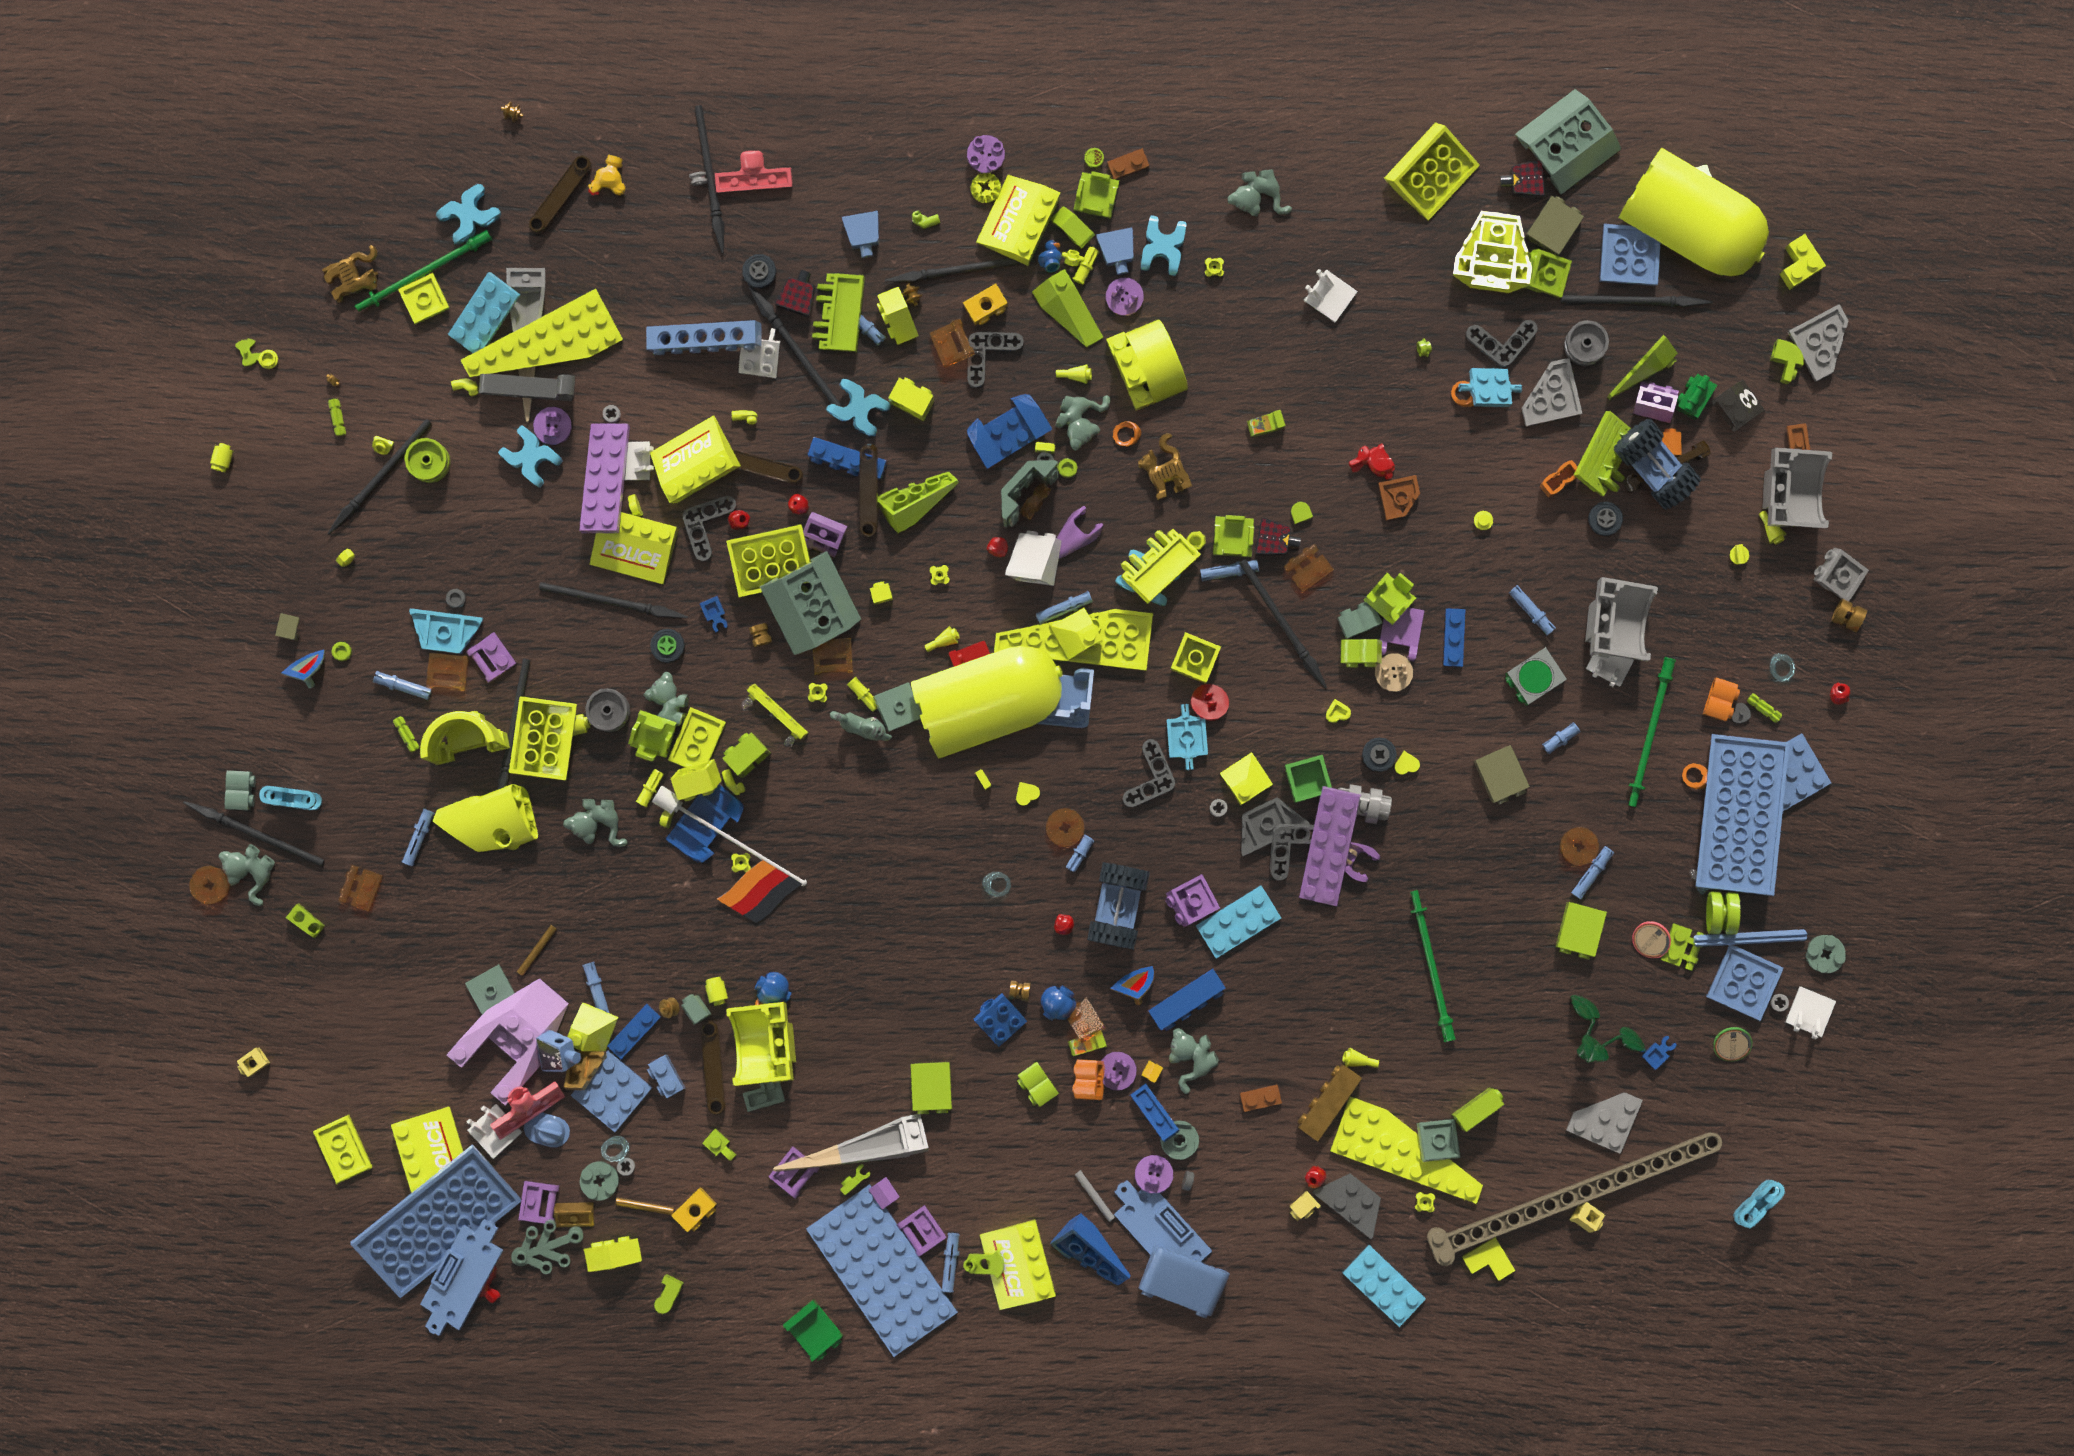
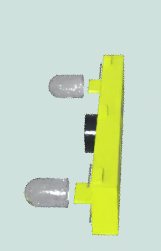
[741,684,808,747]

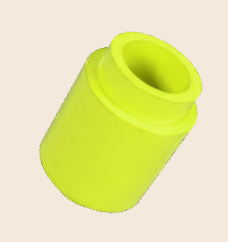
[210,443,234,473]
[573,714,591,736]
[705,977,728,1006]

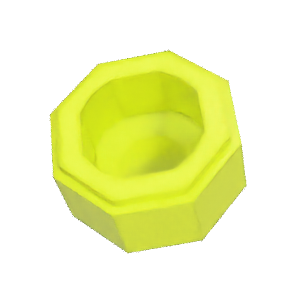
[1187,531,1206,550]
[336,549,355,567]

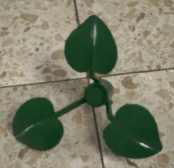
[1570,995,1646,1063]

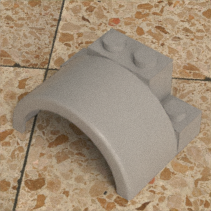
[1763,448,1832,528]
[1585,577,1658,662]

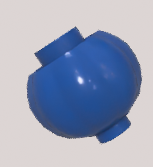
[754,972,791,1004]
[1041,985,1076,1021]

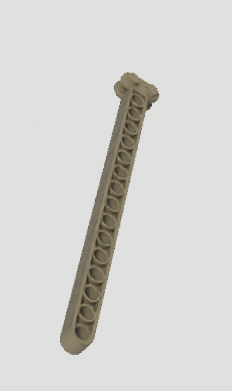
[1427,1132,1722,1266]

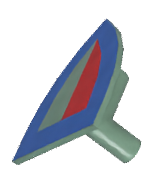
[281,650,325,688]

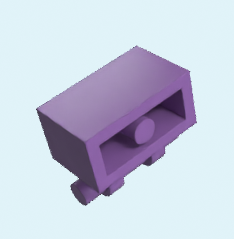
[1633,381,1679,423]
[803,512,847,558]

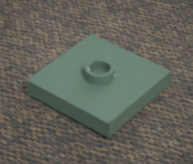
[873,682,922,732]
[465,965,515,1015]
[1417,1119,1460,1162]

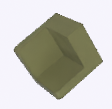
[275,613,299,641]

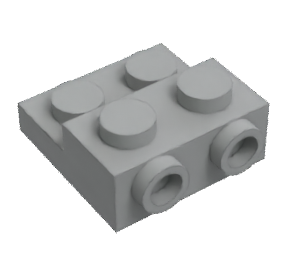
[1814,548,1869,601]

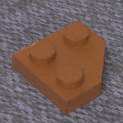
[1378,475,1420,521]

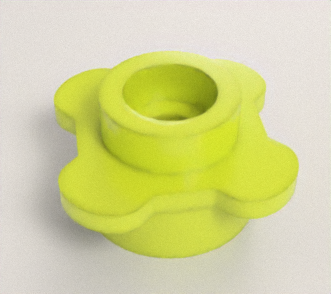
[1062,250,1084,266]
[1205,258,1224,277]
[930,565,950,585]
[808,683,828,702]
[731,853,751,872]
[1415,1192,1435,1212]

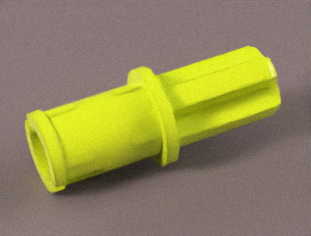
[1073,247,1099,285]
[847,677,877,711]
[636,769,664,807]

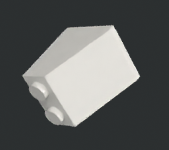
[1005,531,1062,586]

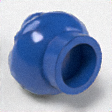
[1038,240,1062,272]

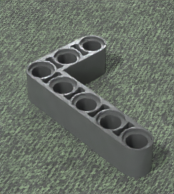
[479,374,575,401]

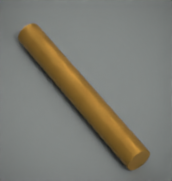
[517,925,557,976]
[615,1198,674,1215]

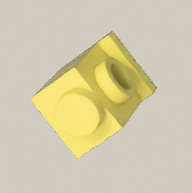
[237,1047,270,1077]
[1290,1191,1320,1221]
[1570,1202,1605,1233]

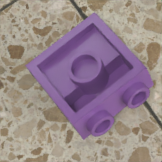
[1166,875,1220,927]

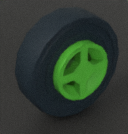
[650,629,685,663]

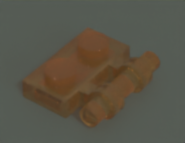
[1284,544,1334,593]
[338,865,383,912]

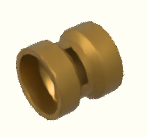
[749,623,772,647]
[1009,981,1030,1002]

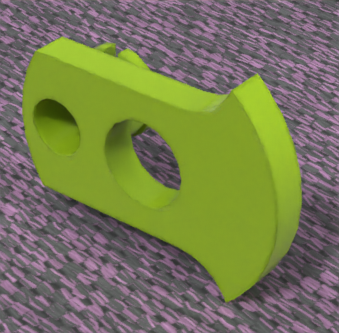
[963,1250,1004,1279]

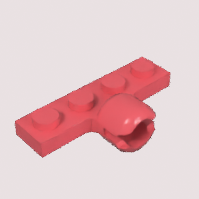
[715,151,793,192]
[490,1082,565,1140]

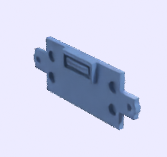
[1114,1180,1212,1263]
[421,1219,503,1336]

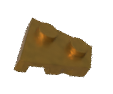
[564,1051,607,1090]

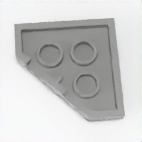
[1788,304,1848,382]
[1521,358,1582,427]
[1566,1092,1643,1153]

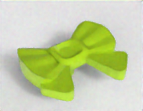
[235,339,261,366]

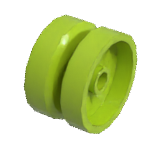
[405,438,451,483]
[1706,892,1740,935]

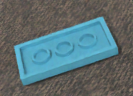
[448,272,520,353]
[1196,886,1281,958]
[1343,1245,1426,1327]

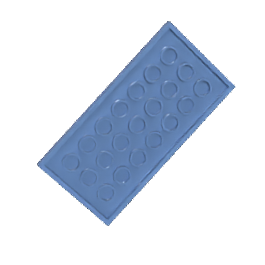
[1695,734,1790,896]
[350,1144,521,1298]
[806,1184,958,1357]

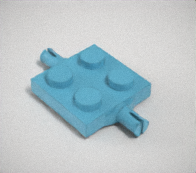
[1458,368,1522,407]
[1167,704,1208,770]

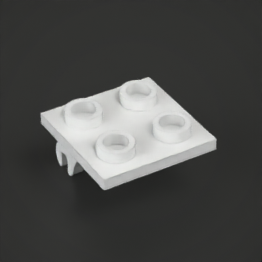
[1304,269,1357,322]
[738,328,780,378]
[624,442,654,480]
[1586,655,1634,687]
[1786,987,1836,1040]
[467,1104,522,1159]

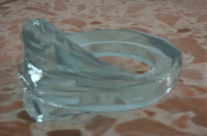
[1770,654,1795,681]
[982,872,1011,897]
[601,1136,630,1161]

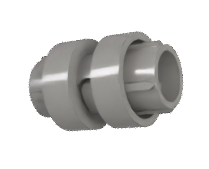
[1338,784,1392,824]

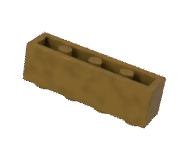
[1297,1064,1362,1141]

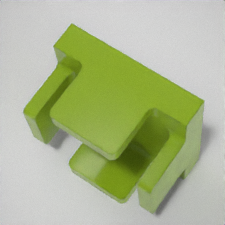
[1074,171,1119,219]
[1213,515,1254,557]
[1364,573,1416,625]
[628,710,677,761]

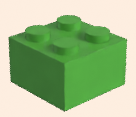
[1284,755,1332,803]

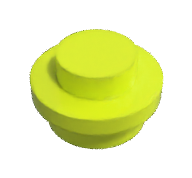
[259,350,278,369]
[1474,511,1493,530]

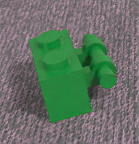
[1675,373,1717,420]

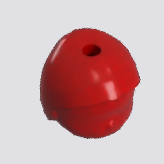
[788,494,809,514]
[728,510,750,530]
[987,537,1008,557]
[1830,683,1850,705]
[1054,914,1074,935]
[1305,1166,1326,1188]

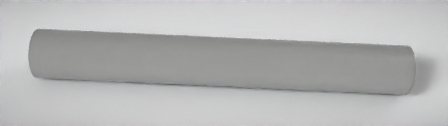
[1075,1170,1115,1222]

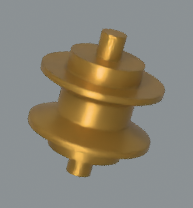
[501,102,524,123]
[902,284,922,306]
[659,997,680,1018]

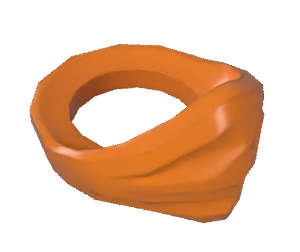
[1451,381,1474,407]
[1113,421,1141,446]
[1682,763,1708,789]

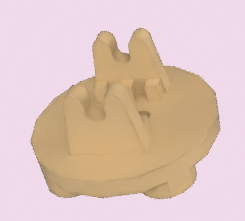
[1375,654,1413,692]

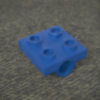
[974,993,1027,1047]

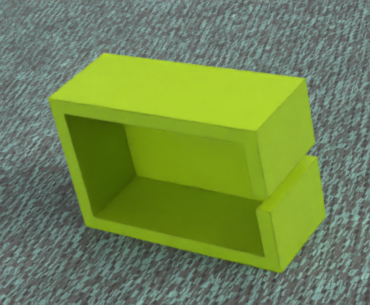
[723,733,771,779]

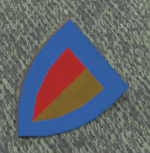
[1110,966,1155,1005]

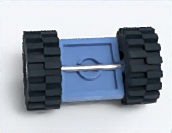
[1614,419,1701,510]
[1087,862,1150,950]

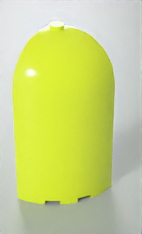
[1618,148,1769,276]
[911,646,1063,758]

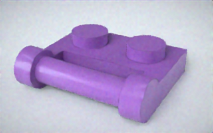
[466,632,517,683]
[769,1146,820,1198]
[519,1181,559,1224]
[897,1205,946,1257]

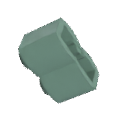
[1337,602,1382,640]
[225,771,256,810]
[681,994,711,1025]

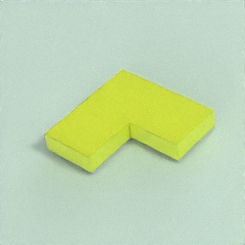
[1462,1237,1515,1281]

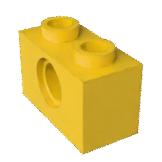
[963,284,1008,325]
[671,1188,717,1232]

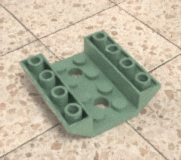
[1515,89,1621,194]
[1001,460,1058,529]
[760,551,861,655]

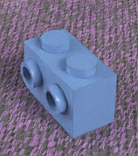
[647,1055,685,1098]

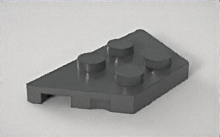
[1241,798,1310,856]
[1312,1173,1381,1239]

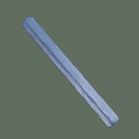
[1693,929,1807,947]

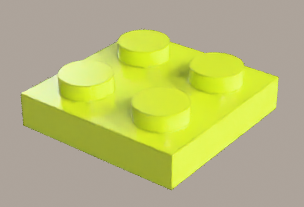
[398,273,450,325]

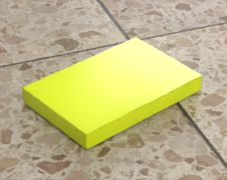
[668,707,726,767]
[313,1115,373,1184]

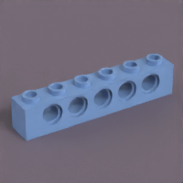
[646,320,762,355]

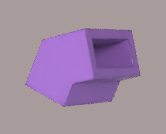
[868,1177,899,1209]

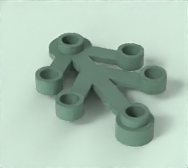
[511,1219,583,1274]

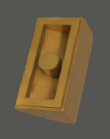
[554,1202,594,1227]

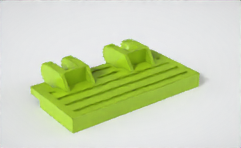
[812,273,865,352]
[1574,411,1631,496]

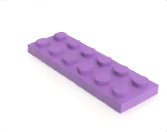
[580,424,630,533]
[1299,786,1361,906]

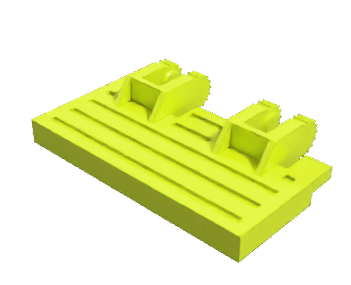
[1121,529,1201,604]

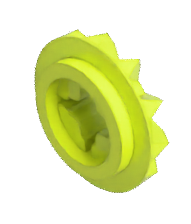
[970,173,1001,203]

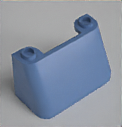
[1037,668,1094,728]
[1138,1244,1230,1318]

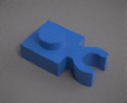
[700,595,728,632]
[1641,1036,1677,1070]

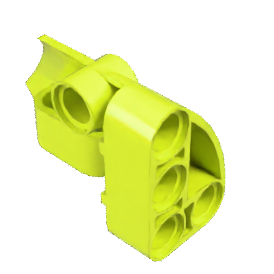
[433,784,538,852]

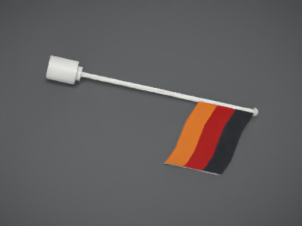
[652,786,807,923]

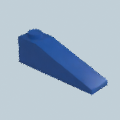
[1050,1213,1131,1285]

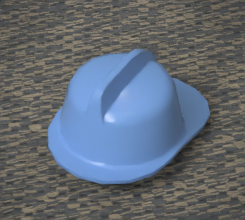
[524,1113,570,1147]

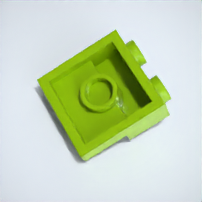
[1524,249,1572,298]

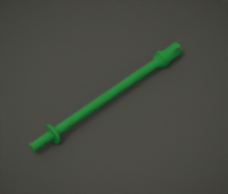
[355,230,492,312]
[1628,657,1676,807]
[1410,890,1456,1042]

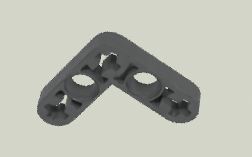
[1466,320,1537,367]
[968,332,1024,388]
[683,496,737,562]
[1123,739,1175,807]
[1270,824,1314,880]

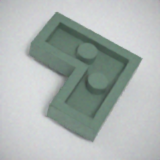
[743,1082,785,1112]

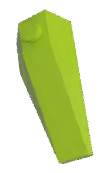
[1032,269,1103,347]
[1607,335,1678,399]
[878,472,959,533]

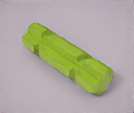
[328,399,346,436]
[1747,694,1782,722]
[393,716,419,752]

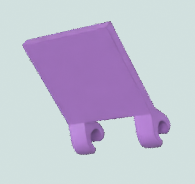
[1380,607,1424,661]

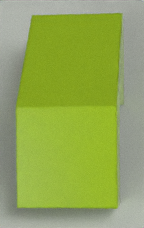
[1050,206,1095,248]

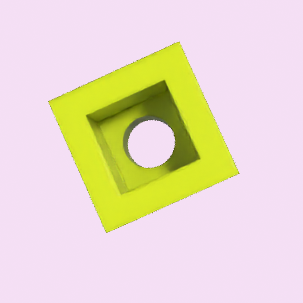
[870,581,893,605]

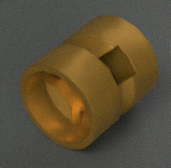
[1831,599,1867,632]

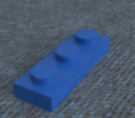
[1443,608,1465,667]
[607,1004,661,1059]
[1131,1084,1180,1142]

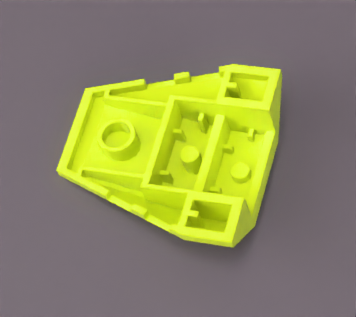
[1453,211,1532,293]

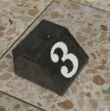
[1711,380,1765,432]

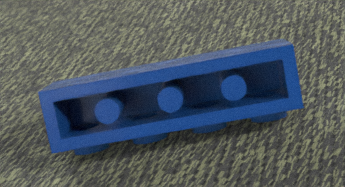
[808,437,887,481]
[1148,969,1225,1031]

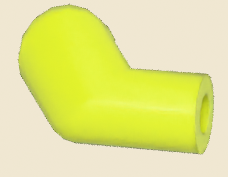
[451,378,479,396]
[732,410,758,425]
[722,769,745,795]

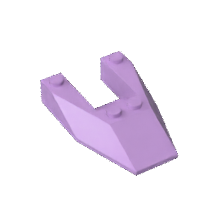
[447,979,569,1105]

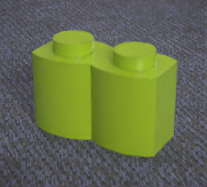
[1341,639,1382,668]
[1017,1062,1059,1107]

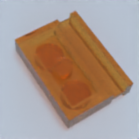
[1067,997,1106,1043]

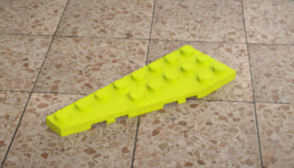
[461,289,623,377]
[994,609,1153,671]
[1330,1096,1483,1204]

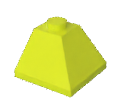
[1050,608,1103,660]
[1220,753,1273,805]
[567,1003,618,1051]

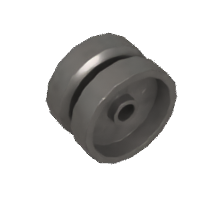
[1564,320,1609,366]
[585,688,631,732]

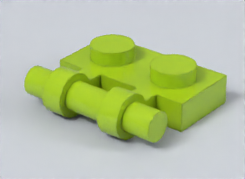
[1661,924,1705,971]

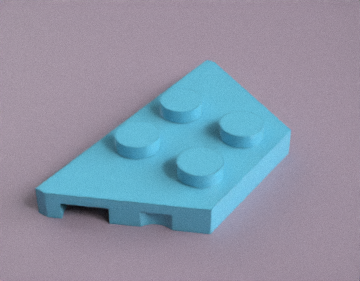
[409,609,484,654]

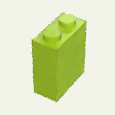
[1556,902,1607,960]
[911,1062,952,1114]
[1451,1088,1504,1132]

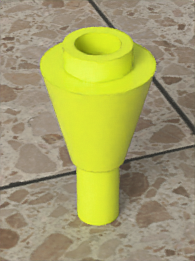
[1056,365,1092,384]
[1759,511,1786,545]
[925,626,960,652]
[1343,1048,1379,1068]

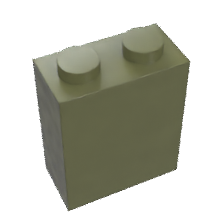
[1525,196,1584,256]
[1474,745,1529,805]

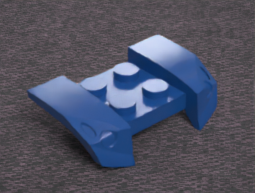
[967,394,1052,469]
[666,784,744,863]

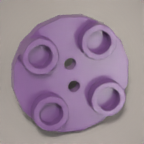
[967,135,1005,173]
[1106,278,1143,316]
[534,407,572,445]
[1101,1052,1136,1090]
[1135,1155,1173,1194]

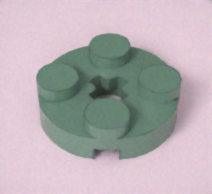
[1806,935,1846,973]
[1160,1120,1199,1160]
[580,1161,619,1200]

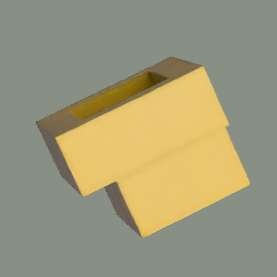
[1141,1061,1163,1083]

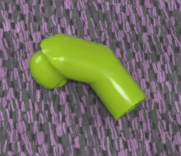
[912,211,940,228]

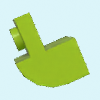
[1770,339,1804,384]

